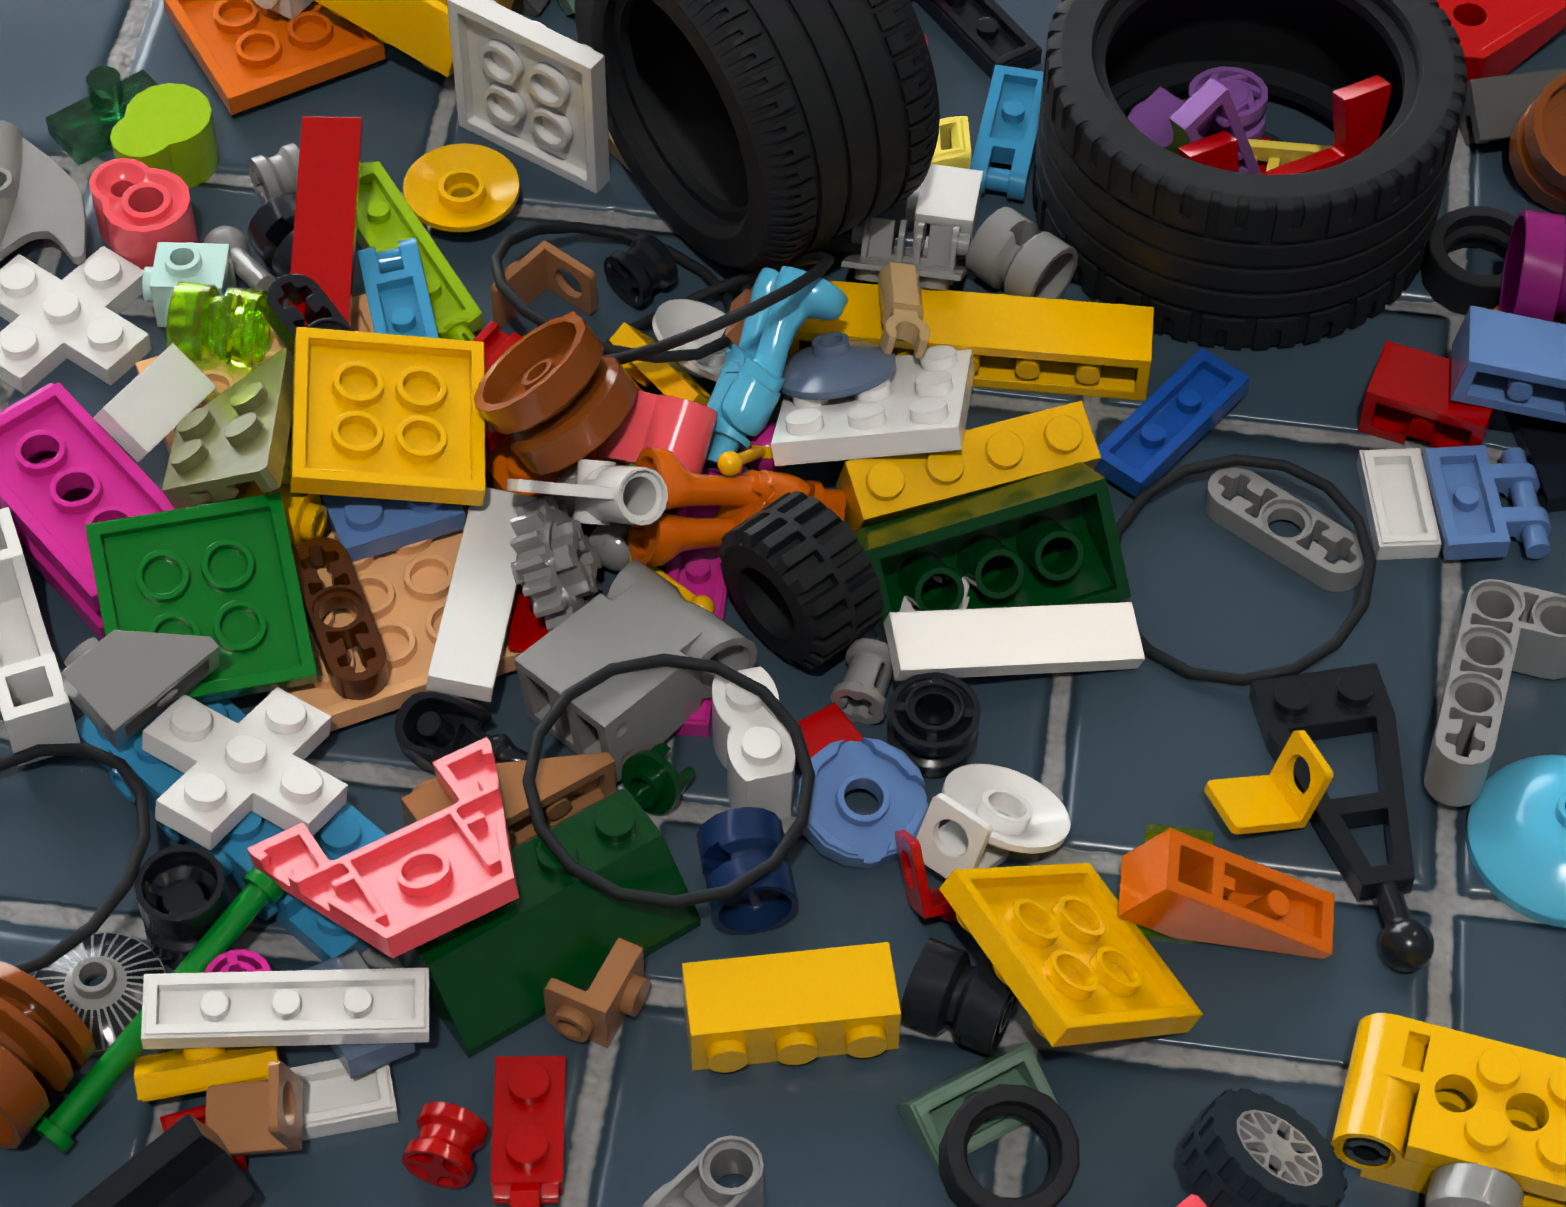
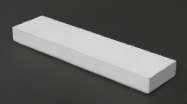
[426,487,537,702]
[884,602,1145,681]
[141,968,429,1049]

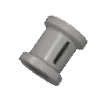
[830,638,895,725]

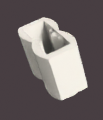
[712,666,795,819]

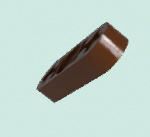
[293,537,389,700]

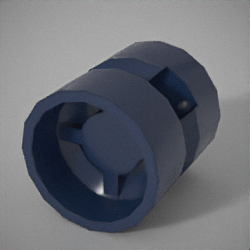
[697,807,798,935]

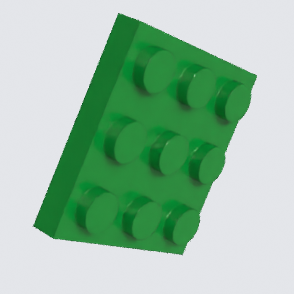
[85,492,317,703]

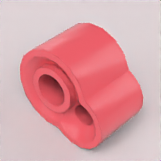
[89,158,199,270]
[595,391,718,474]

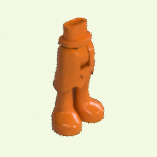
[628,447,846,567]

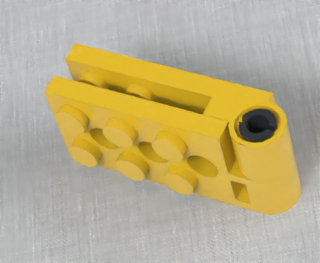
[1331,1013,1566,1207]

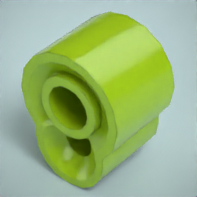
[110,83,220,189]

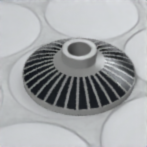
[33,932,166,1056]

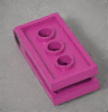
[0,382,175,640]

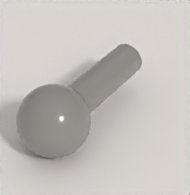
[203,226,276,297]

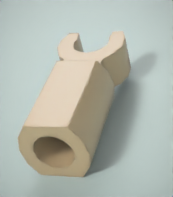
[878,262,930,358]

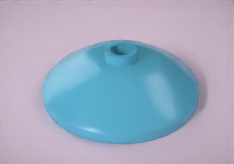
[1465,755,1566,928]

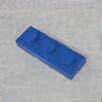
[1094,347,1250,497]

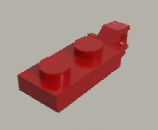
[490,1056,567,1207]

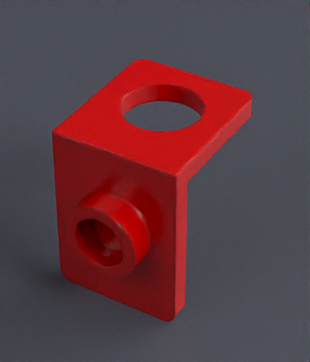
[895,829,957,921]

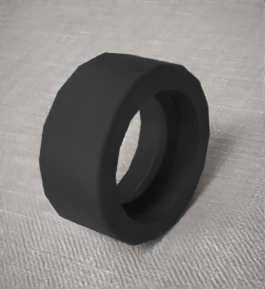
[1421,206,1516,314]
[939,1084,1080,1207]

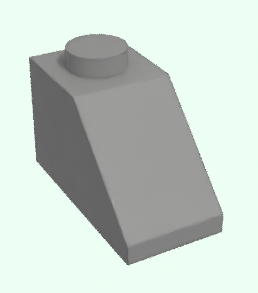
[61,630,220,750]

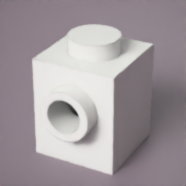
[906,164,983,261]

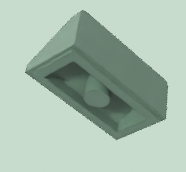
[896,1042,1058,1169]

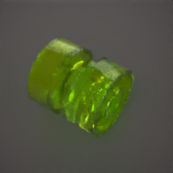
[166,281,270,369]

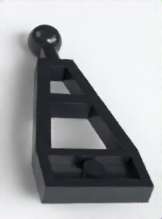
[1249,663,1435,972]

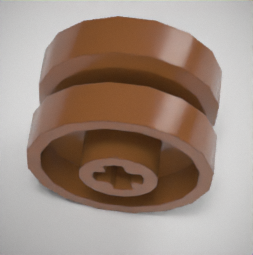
[1509,72,1566,214]
[474,314,638,475]

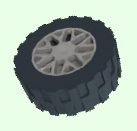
[1180,1088,1348,1207]

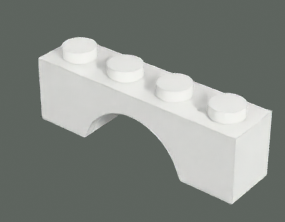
[0,507,81,767]

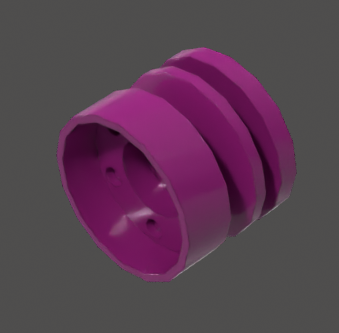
[1499,209,1566,325]

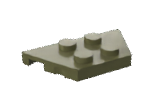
[162,347,294,509]

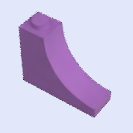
[1127,77,1261,174]

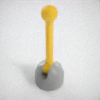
[589,523,715,613]

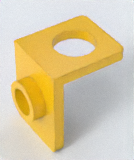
[1204,730,1334,835]

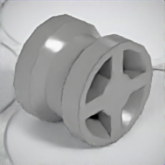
[248,143,300,205]

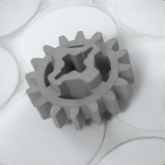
[510,495,602,632]

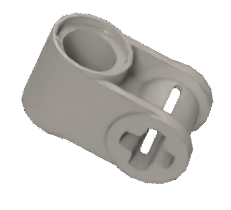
[642,1135,766,1207]

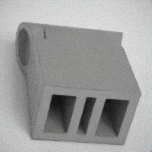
[514,560,758,784]

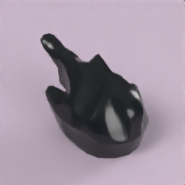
[394,691,528,772]

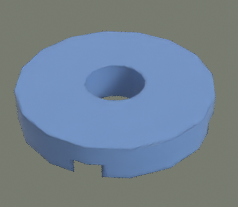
[795,738,928,869]

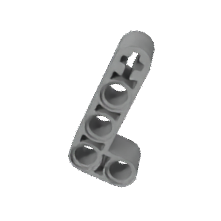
[1424,579,1566,807]

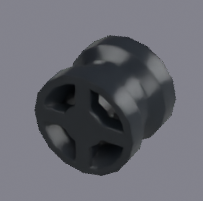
[604,233,678,308]

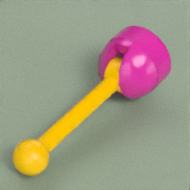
[717,422,788,476]

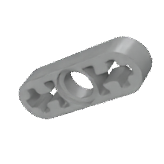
[1205,466,1365,592]

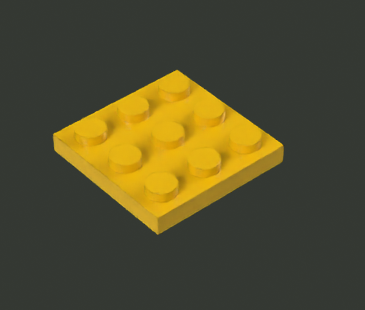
[290,327,485,506]
[939,863,1203,1047]

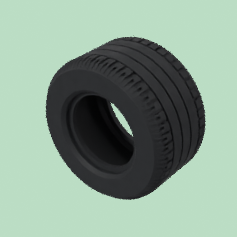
[575,0,940,272]

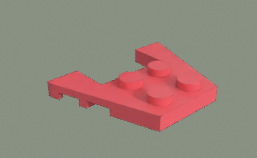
[247,737,519,959]

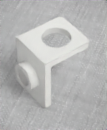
[916,793,1010,879]

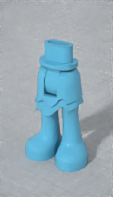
[704,266,848,472]

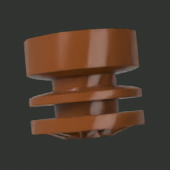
[0,961,96,1149]

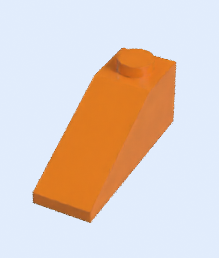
[1118,828,1335,959]

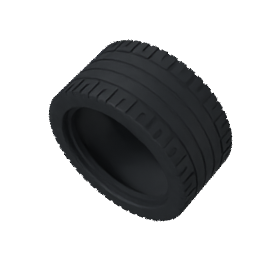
[1033,0,1468,350]

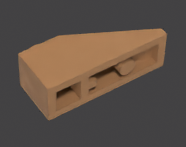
[401,752,617,850]

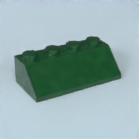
[852,462,1131,644]
[398,787,701,1058]

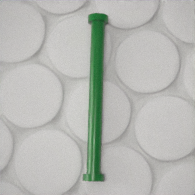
[33,868,284,1154]

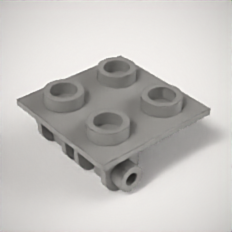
[841,217,971,290]

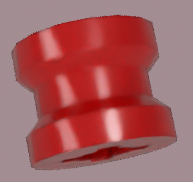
[402,1101,488,1189]

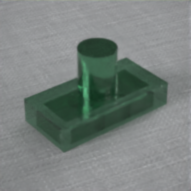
[45,66,158,166]

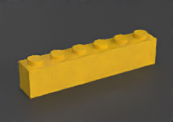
[787,279,1154,401]

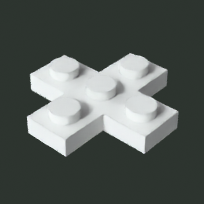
[0,246,152,394]
[142,687,348,851]

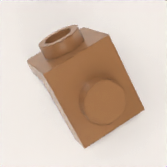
[543,937,650,1048]

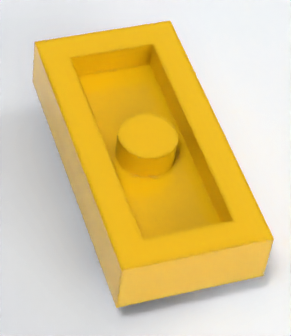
[609,322,711,406]

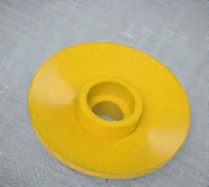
[403,143,520,232]

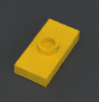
[134,1046,279,1102]

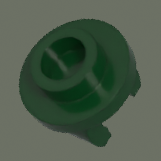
[621,743,695,815]

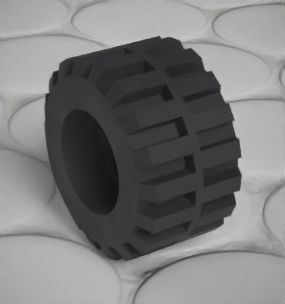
[719,491,884,669]

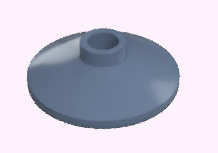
[780,332,896,400]

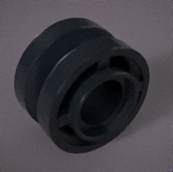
[887,672,981,777]

